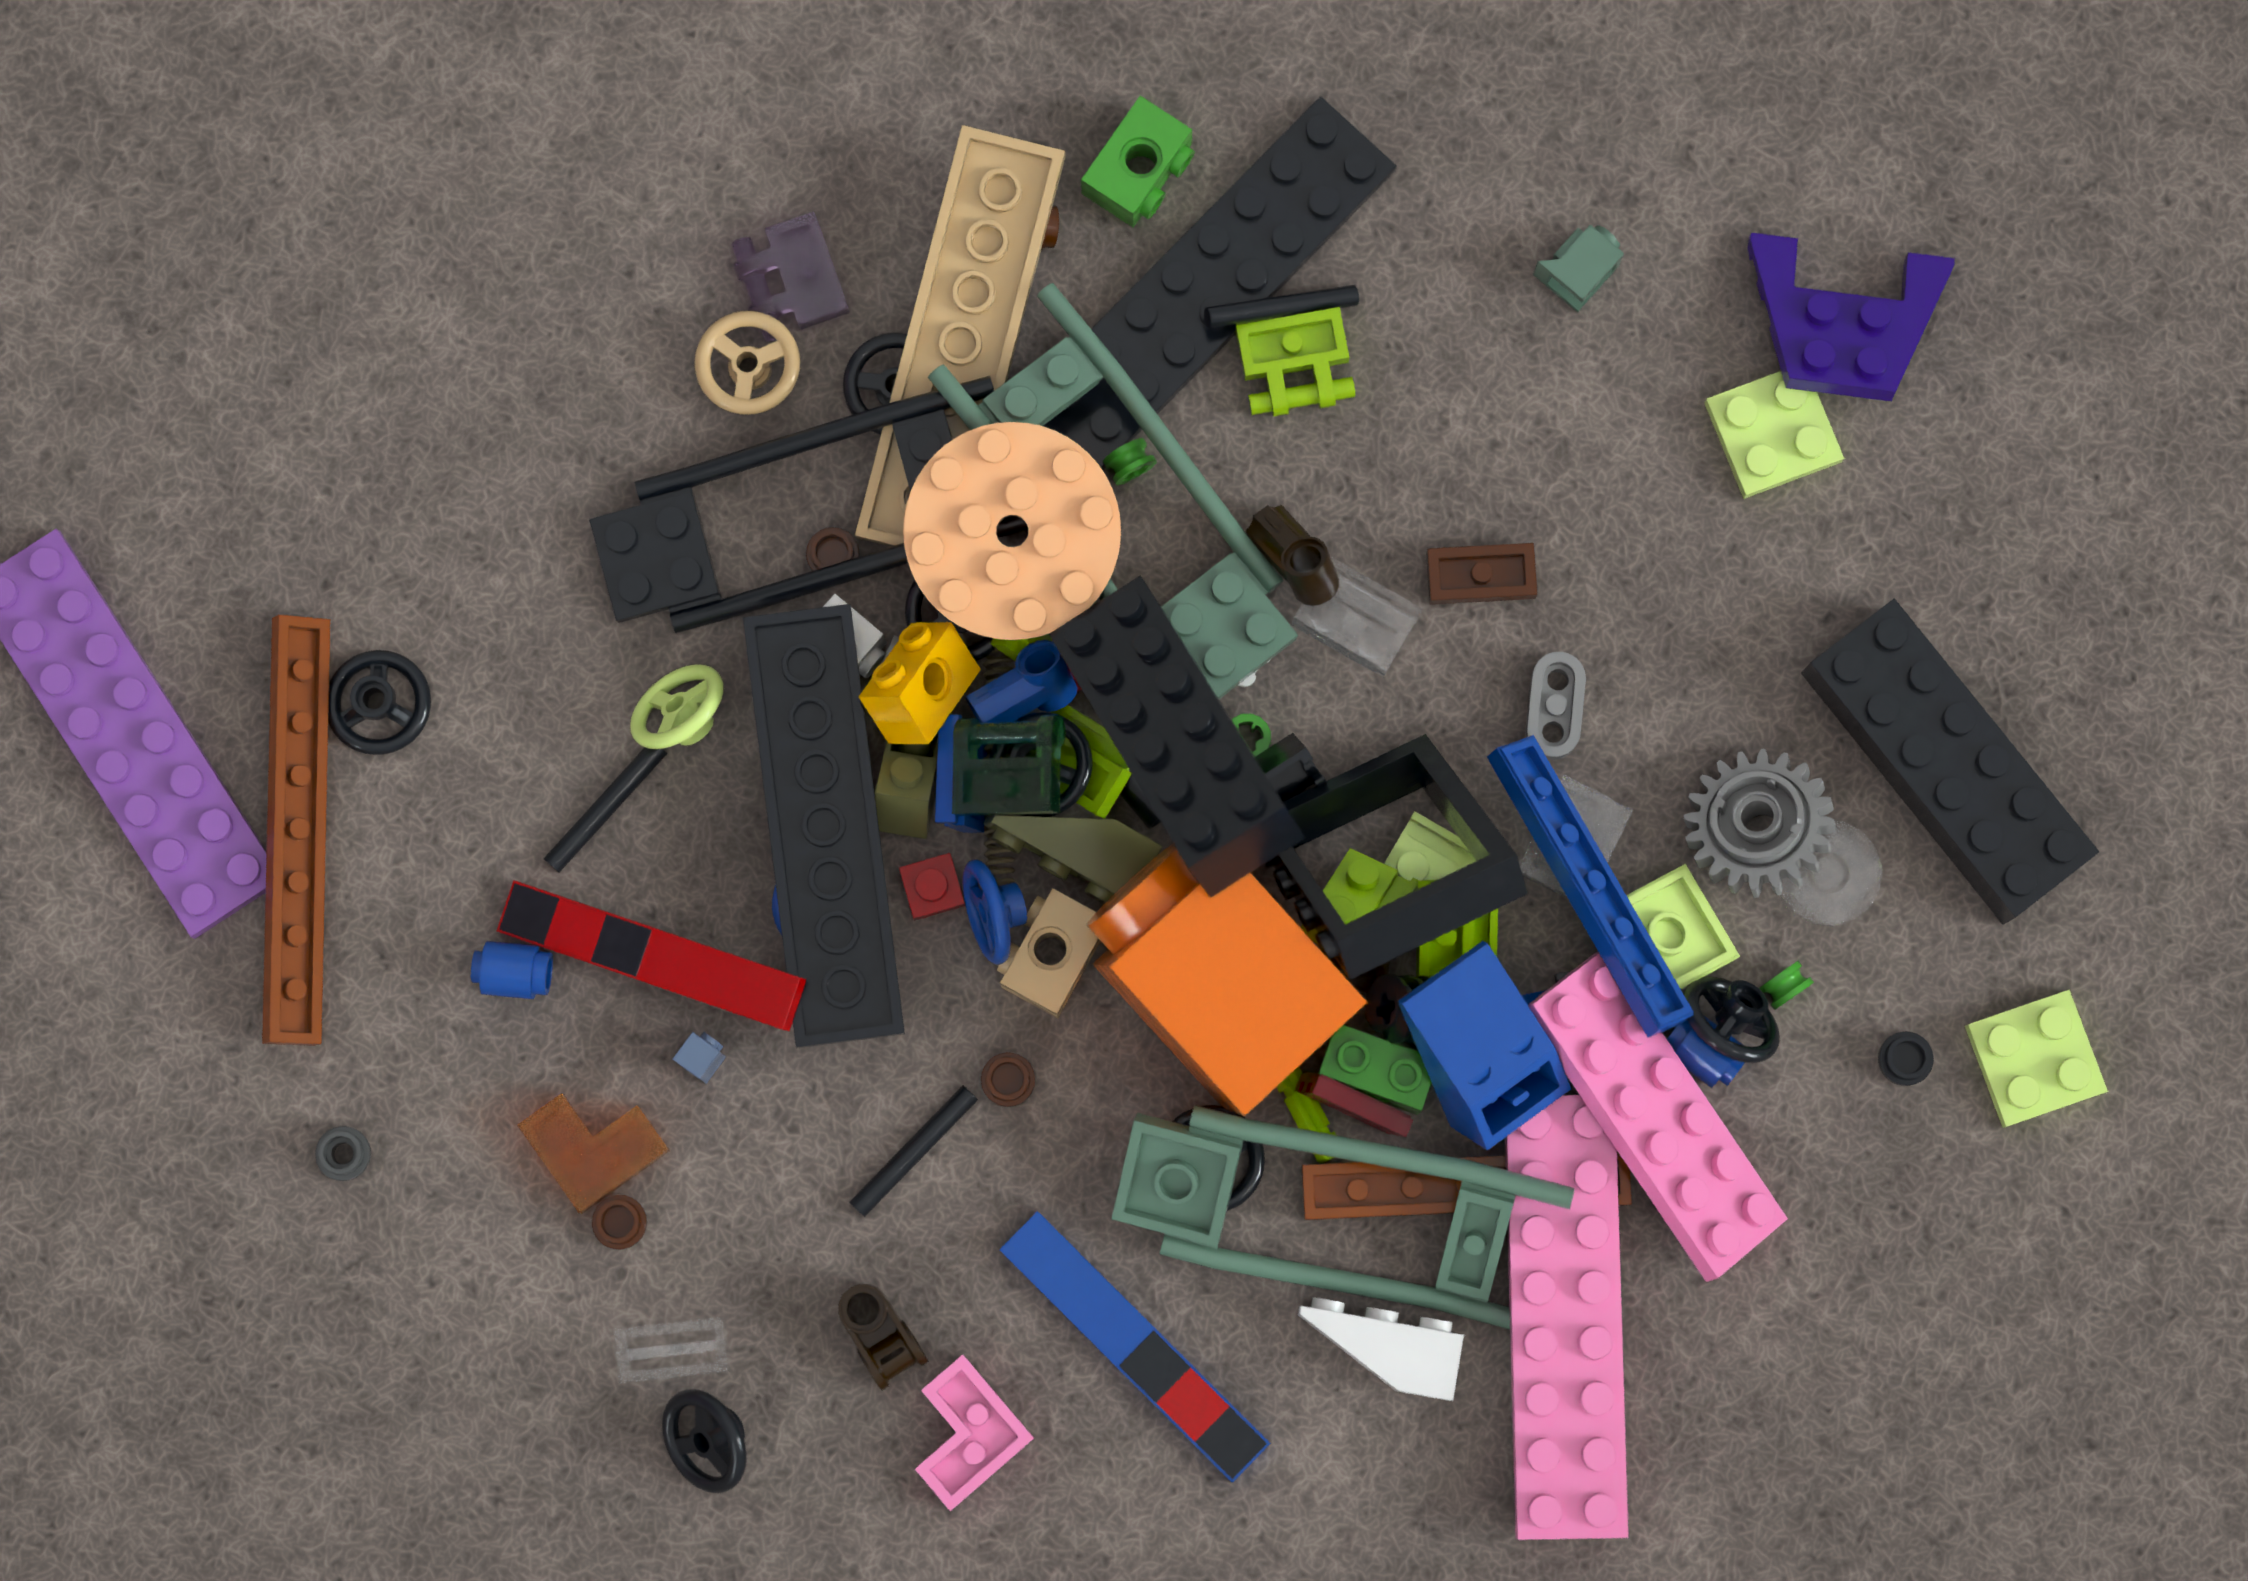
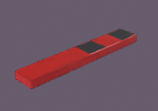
[496,880,807,1031]

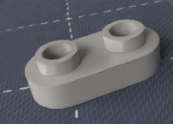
[1525,652,1586,760]

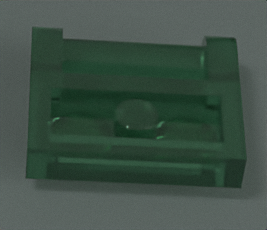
[952,715,1066,816]

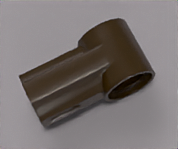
[1246,505,1339,606]

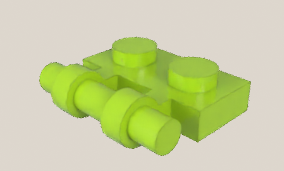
[1236,307,1356,417]

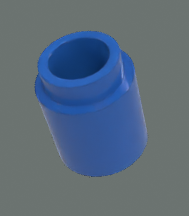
[471,941,553,999]
[1667,1015,1745,1088]

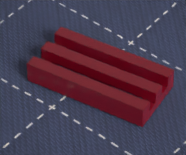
[1294,1072,1413,1137]

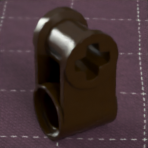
[838,1284,929,1391]

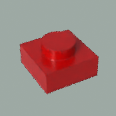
[899,853,965,921]

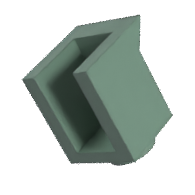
[1533,225,1624,313]

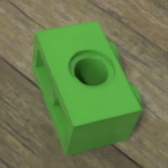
[1081,96,1195,228]
[1318,1025,1432,1115]

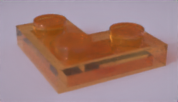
[517,1093,671,1214]

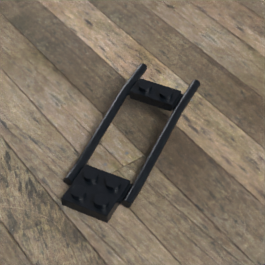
[589,376,1028,633]

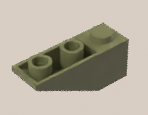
[875,732,938,839]
[983,815,1163,904]

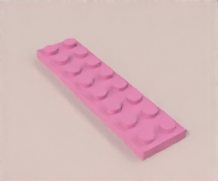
[1505,1095,1628,1540]

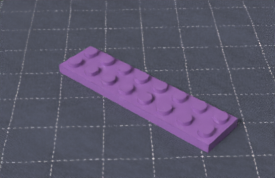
[0,528,267,939]

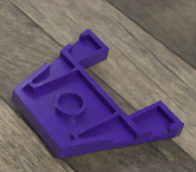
[1747,233,1955,401]

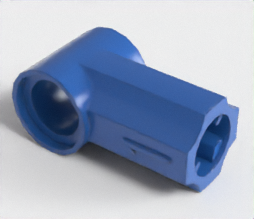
[965,640,1078,737]

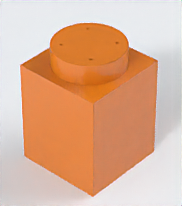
[1087,843,1367,1116]

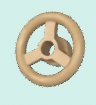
[695,311,800,415]

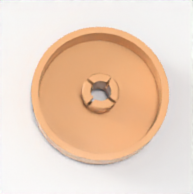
[903,422,1121,640]

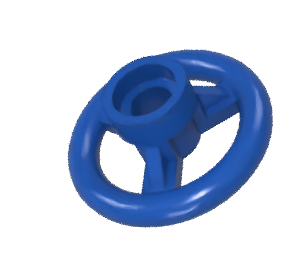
[962,859,1027,965]

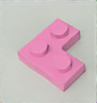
[915,1354,1034,1511]

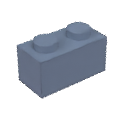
[672,1032,726,1084]

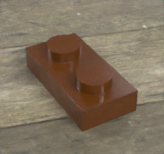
[1426,543,1538,605]

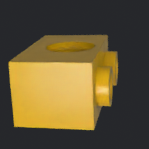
[858,622,981,744]

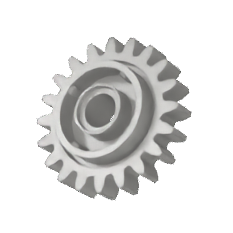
[1684,749,1836,898]

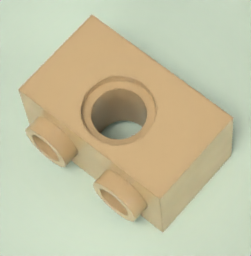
[997,888,1101,1018]

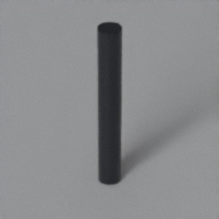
[1204,285,1359,328]
[543,747,667,873]
[850,1085,978,1217]

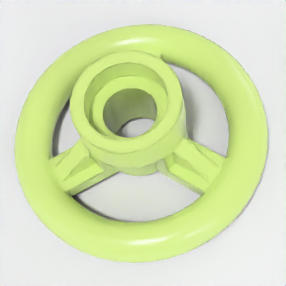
[630,664,723,749]

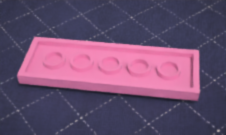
[1528,952,1788,1282]

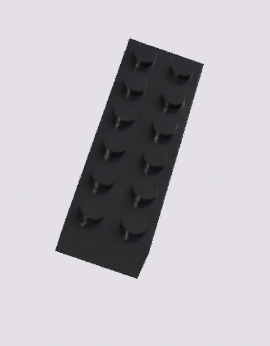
[1049,575,1305,898]
[1801,598,2099,924]

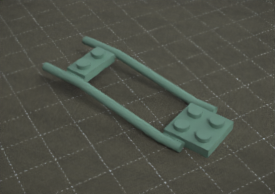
[928,283,1298,699]
[1111,1105,1575,1330]

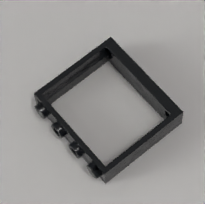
[1263,734,1528,980]

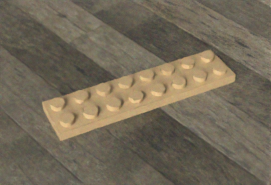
[855,125,1066,547]

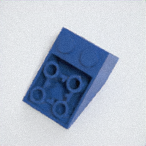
[1398,941,1571,1150]

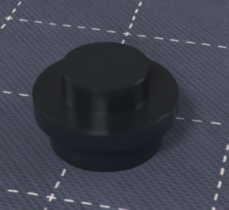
[1878,1031,1934,1086]

